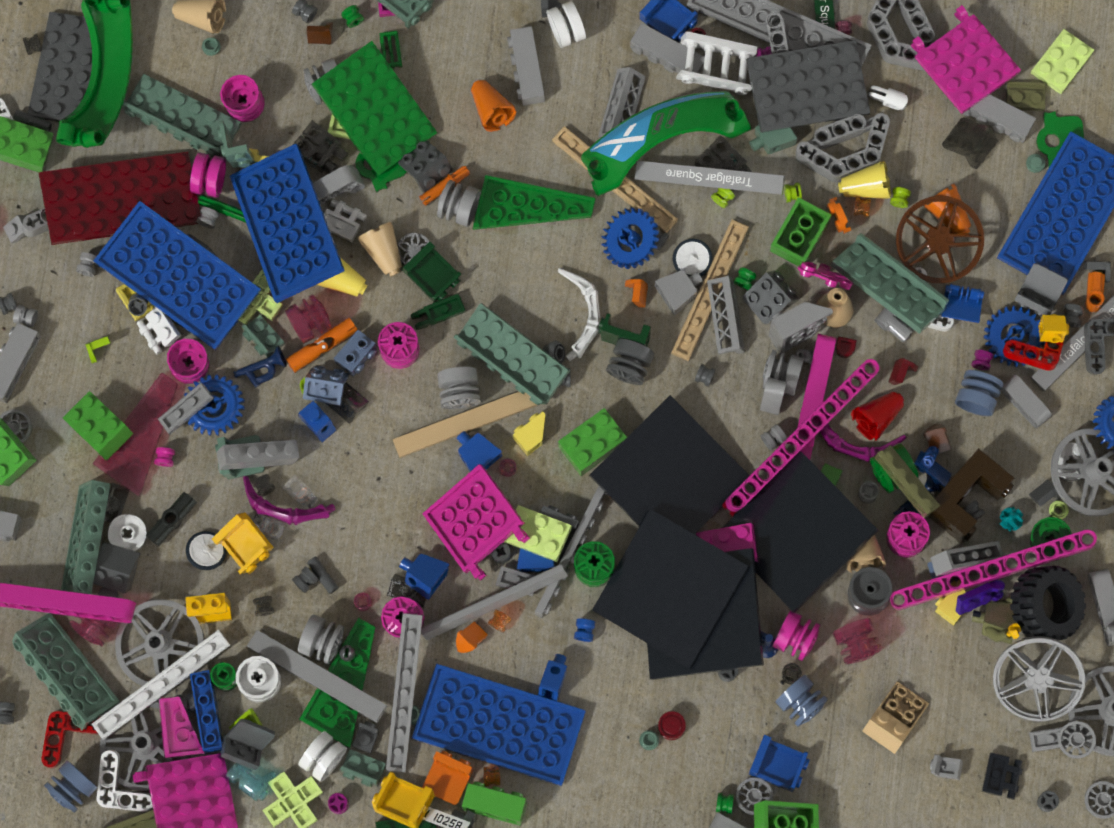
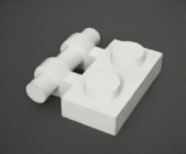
[324,199,367,243]
[137,307,181,355]

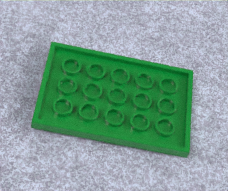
[311,41,438,176]

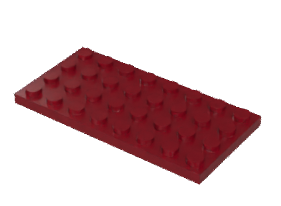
[38,152,201,245]

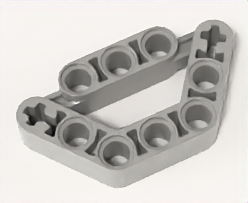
[867,0,935,71]
[795,113,890,182]

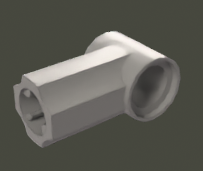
[874,308,914,343]

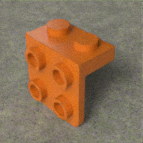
[422,750,473,805]

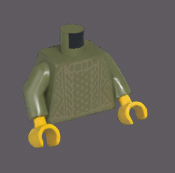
[971,596,1022,644]

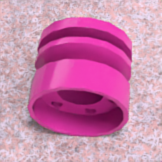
[220,75,265,122]
[378,322,420,369]
[167,339,209,384]
[886,511,930,558]
[381,597,425,638]
[772,610,821,661]

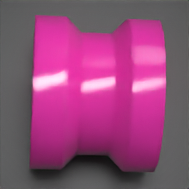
[154,447,175,467]

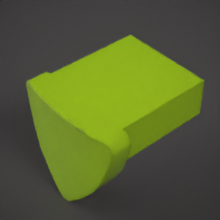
[85,335,111,363]

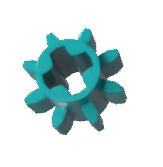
[999,507,1024,531]

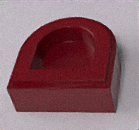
[836,336,857,358]

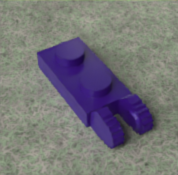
[956,580,1005,615]

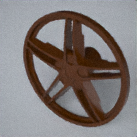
[896,196,984,284]

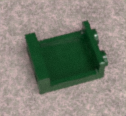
[402,242,461,303]
[599,313,651,347]

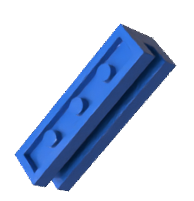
[190,670,223,754]

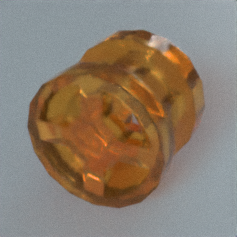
[853,197,871,217]
[488,609,512,633]
[484,766,501,787]

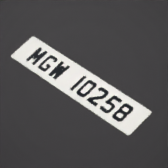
[423,807,470,828]

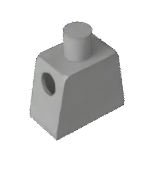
[655,270,703,316]

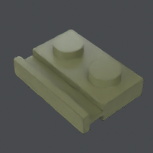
[1007,81,1045,111]

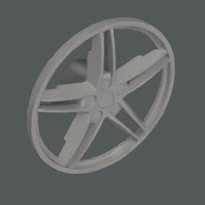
[1051,429,1114,516]
[115,599,204,686]
[993,636,1085,721]
[1068,666,1114,757]
[100,702,189,791]

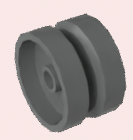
[847,567,892,616]

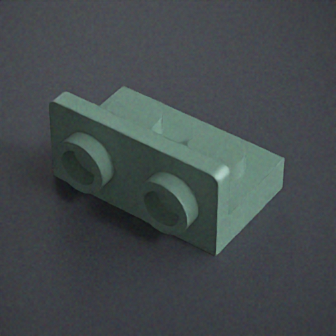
[242,315,285,358]
[340,749,386,788]

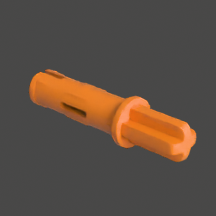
[419,166,470,206]

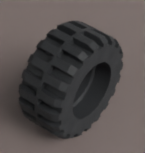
[1010,566,1086,640]

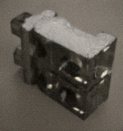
[293,120,348,174]
[695,135,752,192]

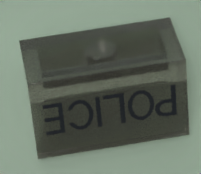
[326,382,369,424]

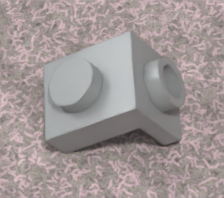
[3,215,34,243]
[930,754,963,780]

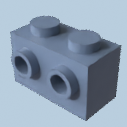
[334,330,377,376]

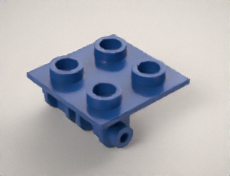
[941,284,984,323]
[914,446,952,487]

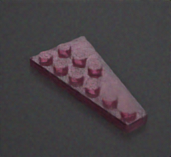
[93,373,178,497]

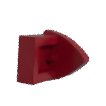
[889,358,918,385]

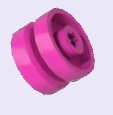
[190,152,226,198]

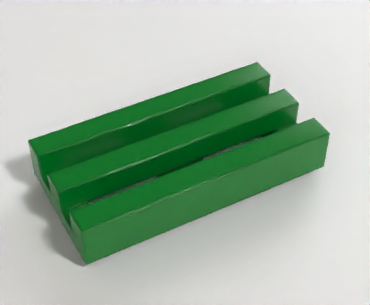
[379,30,403,69]

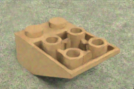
[862,681,929,754]

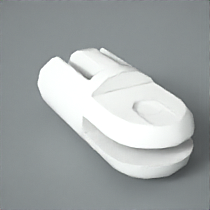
[868,86,908,110]

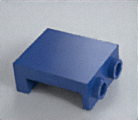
[640,0,698,43]
[749,735,810,792]

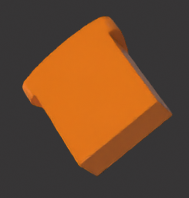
[625,279,648,307]
[456,621,488,653]

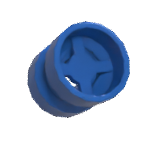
[574,619,596,642]

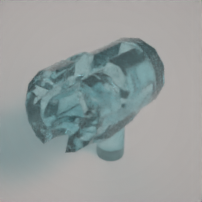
[226,763,276,802]

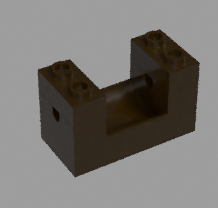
[928,448,1015,543]

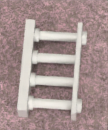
[676,31,757,95]

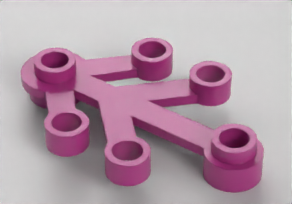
[797,261,854,290]

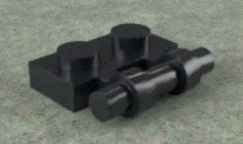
[981,753,1023,800]

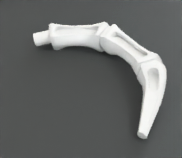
[558,268,601,362]

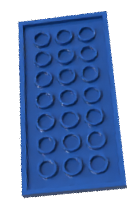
[997,131,1114,295]
[230,144,345,303]
[93,201,261,351]
[412,664,586,786]

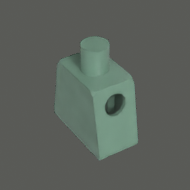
[749,125,797,154]

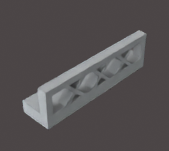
[598,67,646,138]
[707,276,745,354]

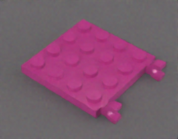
[911,5,1021,114]
[422,464,530,581]
[133,753,238,828]

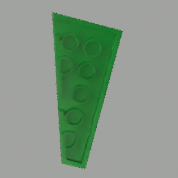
[473,175,596,230]
[299,618,376,749]

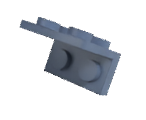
[303,366,349,405]

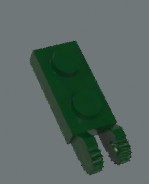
[410,294,466,330]

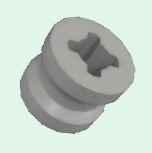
[197,207,219,229]

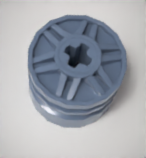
[955,370,1003,416]
[775,674,828,727]
[44,760,98,813]

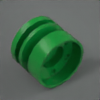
[870,443,919,494]
[1030,517,1072,562]
[574,541,615,587]

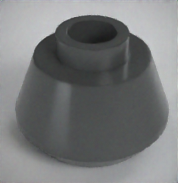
[543,340,565,363]

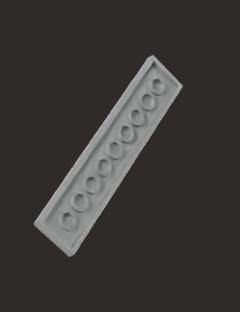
[687,0,872,68]

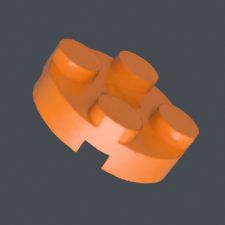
[826,196,851,234]

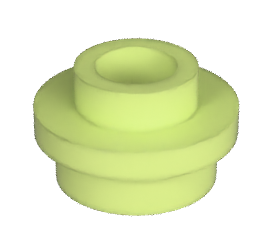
[1049,500,1069,520]

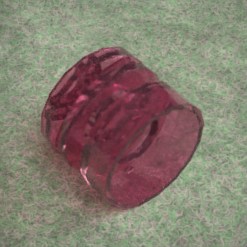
[284,294,332,344]
[69,617,120,647]
[832,618,883,665]

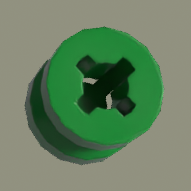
[341,5,364,28]
[733,268,757,290]
[716,793,734,814]

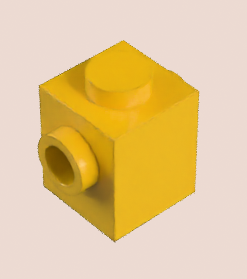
[1038,314,1069,343]

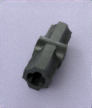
[146,492,197,547]

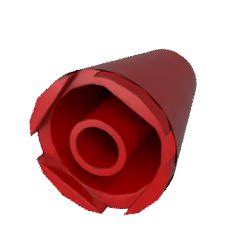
[851,391,904,441]

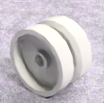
[546,1,586,48]
[236,656,281,703]
[298,731,347,782]

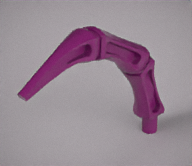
[818,421,907,462]
[243,476,335,525]

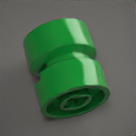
[210,662,237,692]

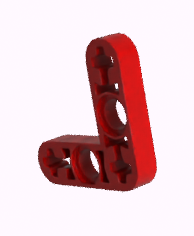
[1003,338,1065,371]
[41,711,100,769]

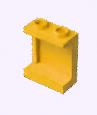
[212,512,274,574]
[185,593,232,624]
[372,771,435,828]

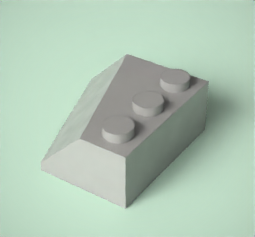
[769,302,833,355]

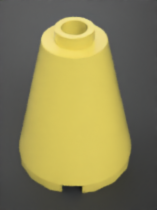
[838,161,891,199]
[317,257,368,297]

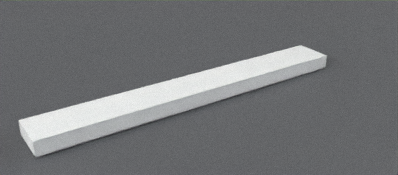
[92,630,231,740]

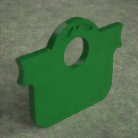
[1036,111,1084,168]
[355,153,407,193]

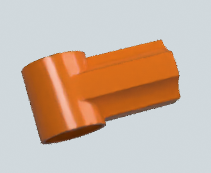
[1085,271,1105,313]

